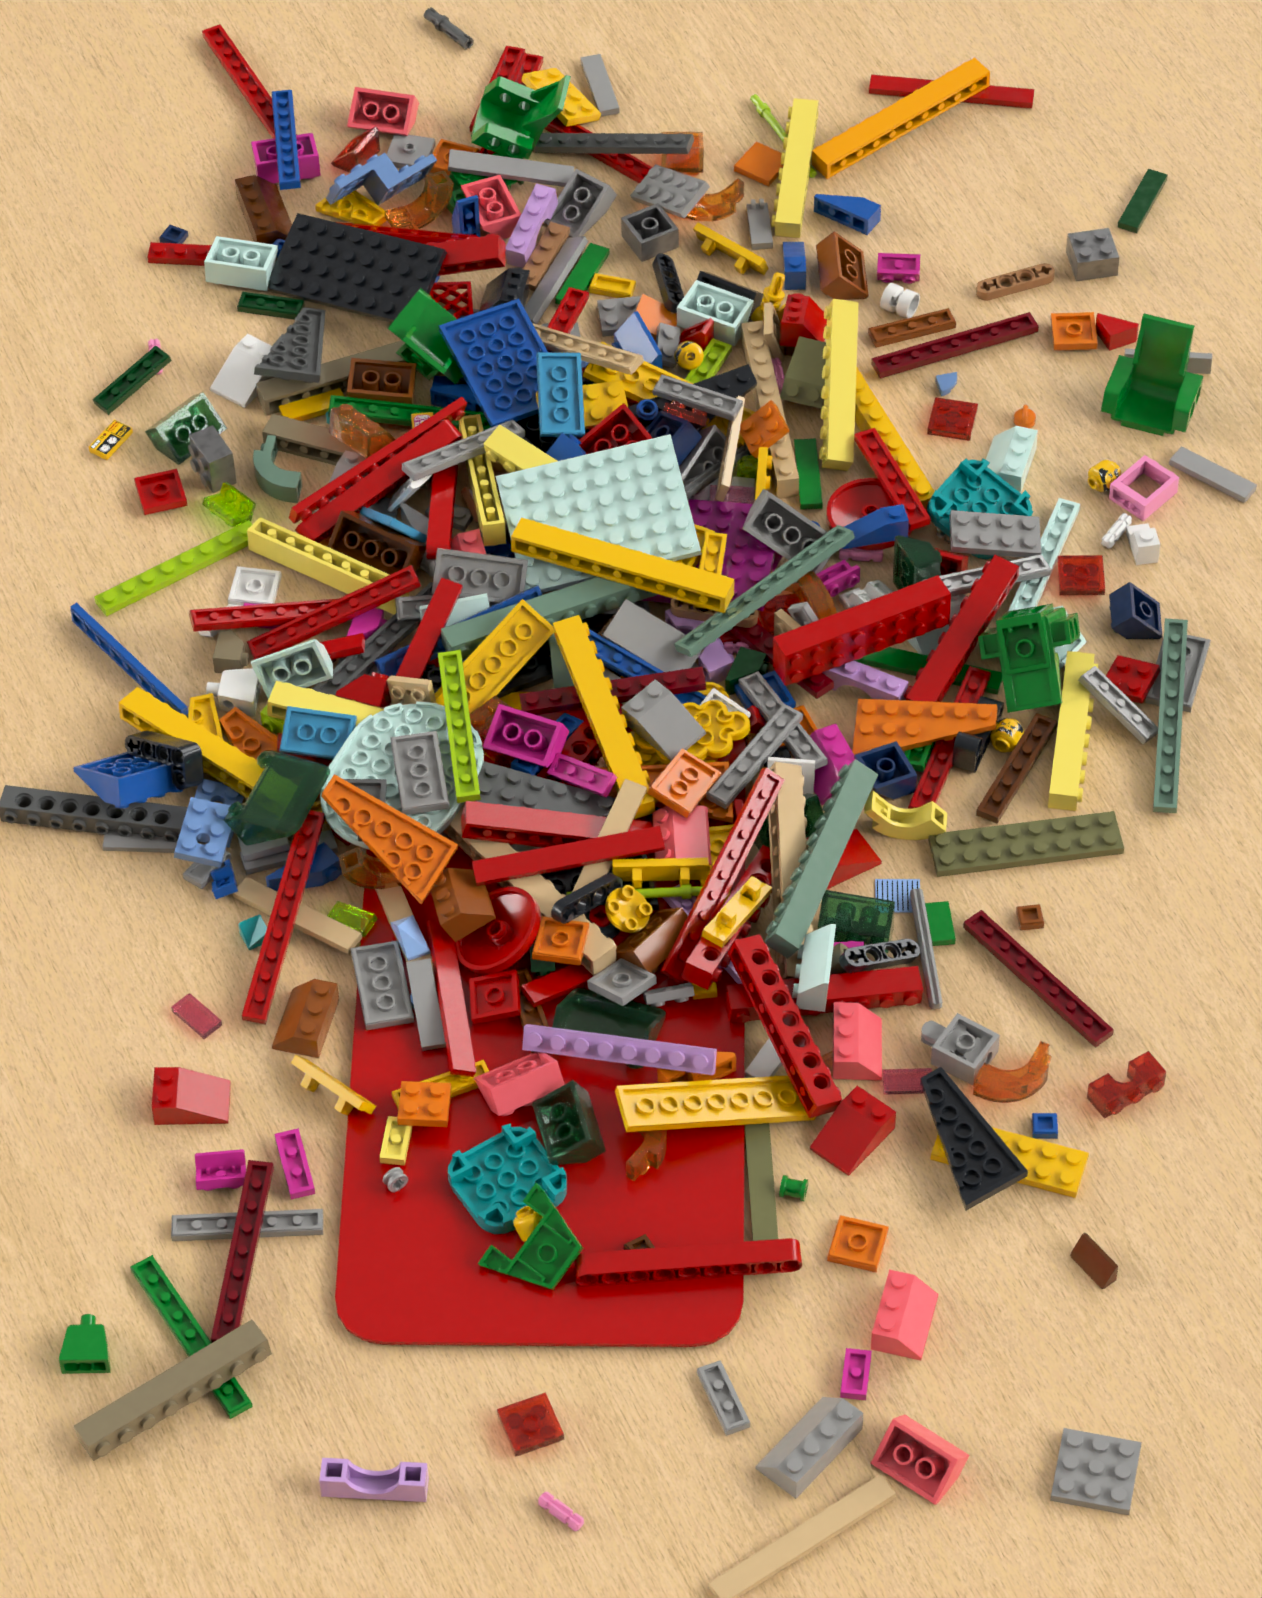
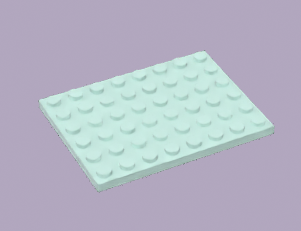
[496,434,701,593]

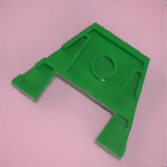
[478,1183,583,1289]

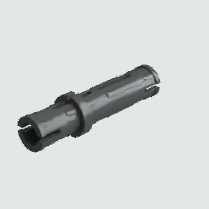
[424,7,474,50]

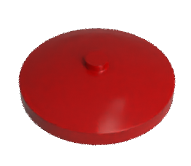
[826,478,912,550]
[455,887,541,975]

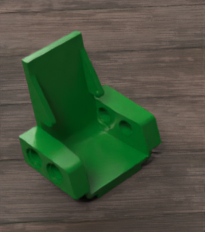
[471,75,571,159]
[388,288,463,384]
[1101,313,1204,436]
[978,603,1080,713]

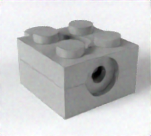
[921,1013,1000,1086]

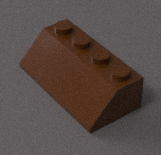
[235,175,292,244]
[327,511,426,575]

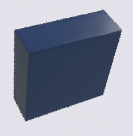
[159,225,189,244]

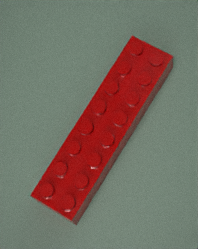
[773,575,951,686]

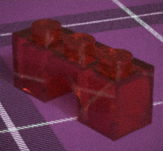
[1087,1051,1166,1119]

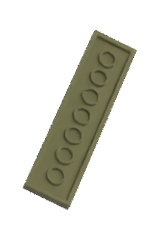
[928,811,1124,877]

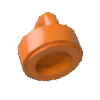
[1014,404,1036,428]

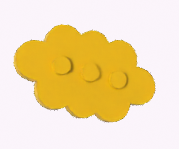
[634,700,750,764]

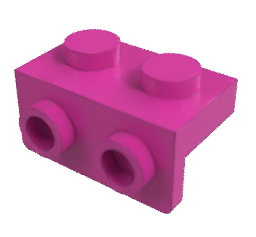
[877,253,921,284]
[807,559,860,601]
[195,1149,246,1191]

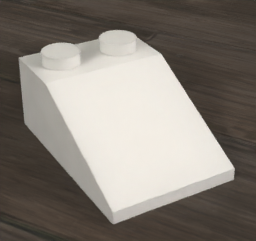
[210,334,275,408]

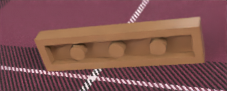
[523,221,570,291]

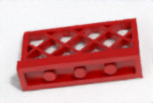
[429,281,474,319]

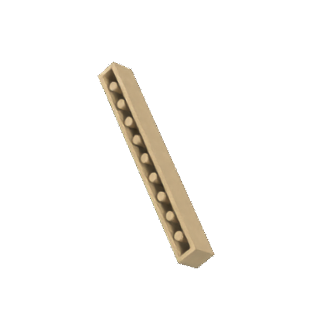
[741,321,799,498]
[768,761,813,979]
[444,803,617,976]

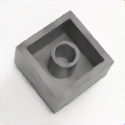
[621,203,679,262]
[1066,228,1119,281]
[188,425,237,493]

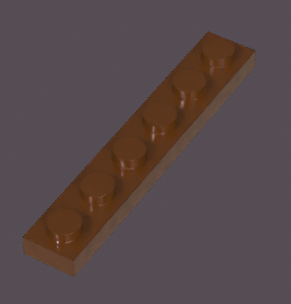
[976,713,1057,824]

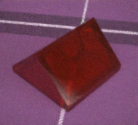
[331,127,380,173]

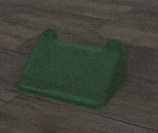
[224,751,330,846]
[552,988,666,1069]

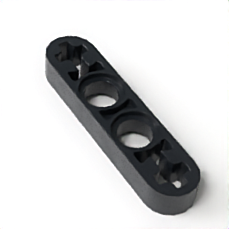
[652,253,684,313]
[551,873,623,924]
[839,939,920,973]

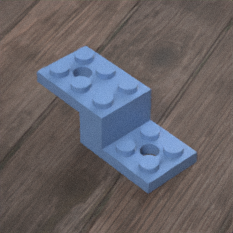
[326,153,437,205]
[174,779,244,868]

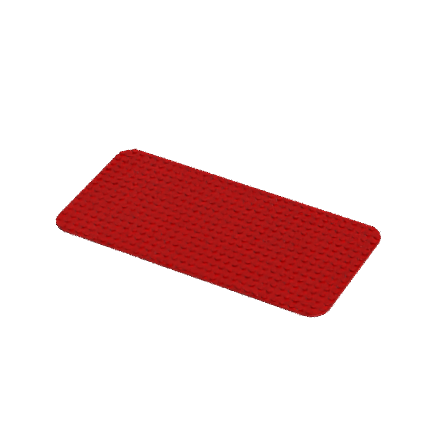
[335,707,746,1347]

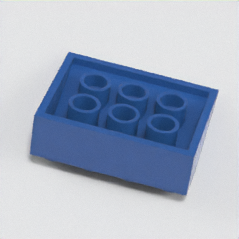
[73,752,183,808]

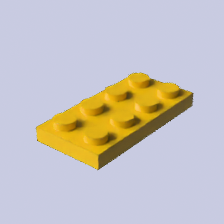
[521,68,601,127]
[536,380,628,430]

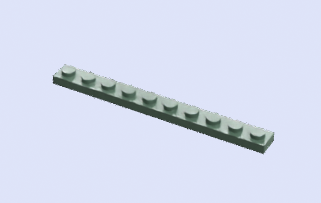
[674,525,855,657]
[1153,618,1188,813]

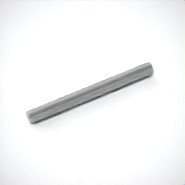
[910,888,943,1010]

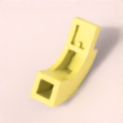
[864,791,947,840]

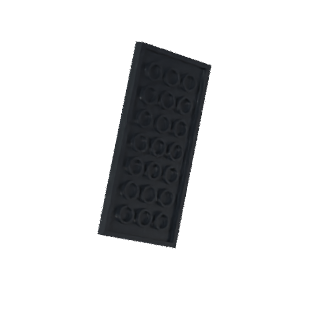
[267,213,447,322]

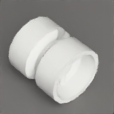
[880,283,920,319]

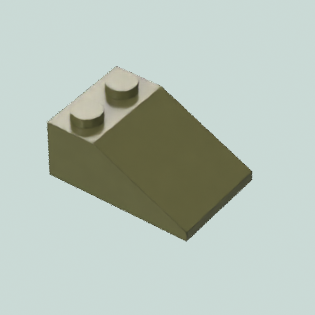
[780,336,826,409]

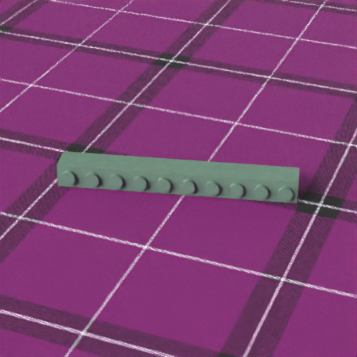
[441,577,658,660]
[765,759,878,959]

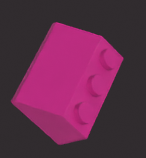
[251,133,321,183]
[483,704,569,768]
[794,724,855,806]

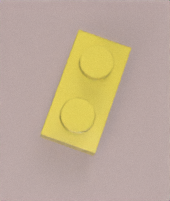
[380,1116,413,1166]

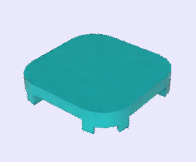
[927,458,1034,560]
[447,1123,567,1234]

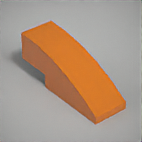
[657,1052,736,1083]

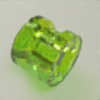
[737,455,758,481]

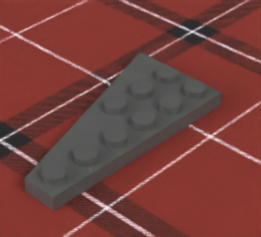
[254,307,326,383]
[477,761,616,817]

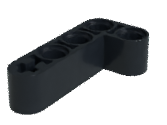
[952,696,1004,773]
[125,730,203,790]

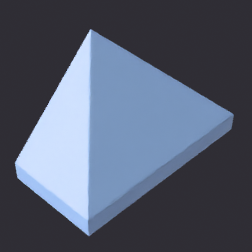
[391,915,430,961]

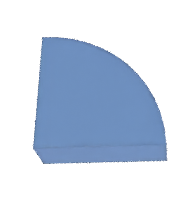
[935,372,957,396]

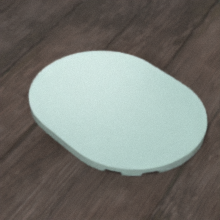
[320,701,484,849]

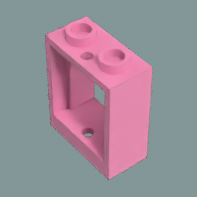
[1109,455,1179,521]

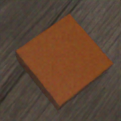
[1016,904,1044,931]

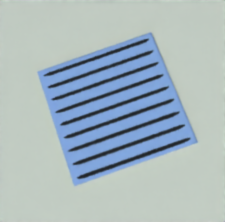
[875,879,920,913]

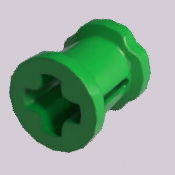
[779,1175,808,1202]

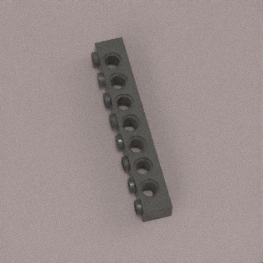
[0,785,188,842]

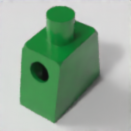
[59,1314,111,1374]

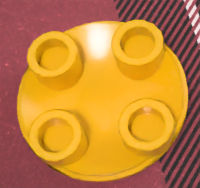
[605,885,652,933]

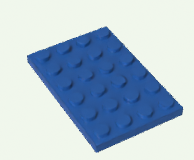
[439,299,548,428]

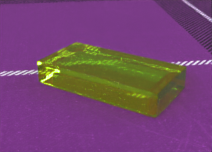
[327,901,377,937]

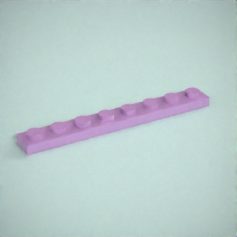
[522,1024,717,1075]

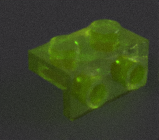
[202,482,256,527]

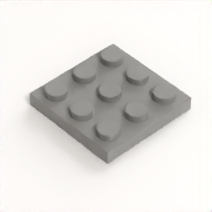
[1050,1428,1142,1515]

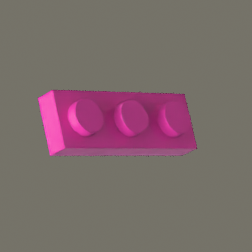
[547,753,617,798]
[274,1128,315,1200]

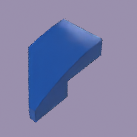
[210,859,238,899]

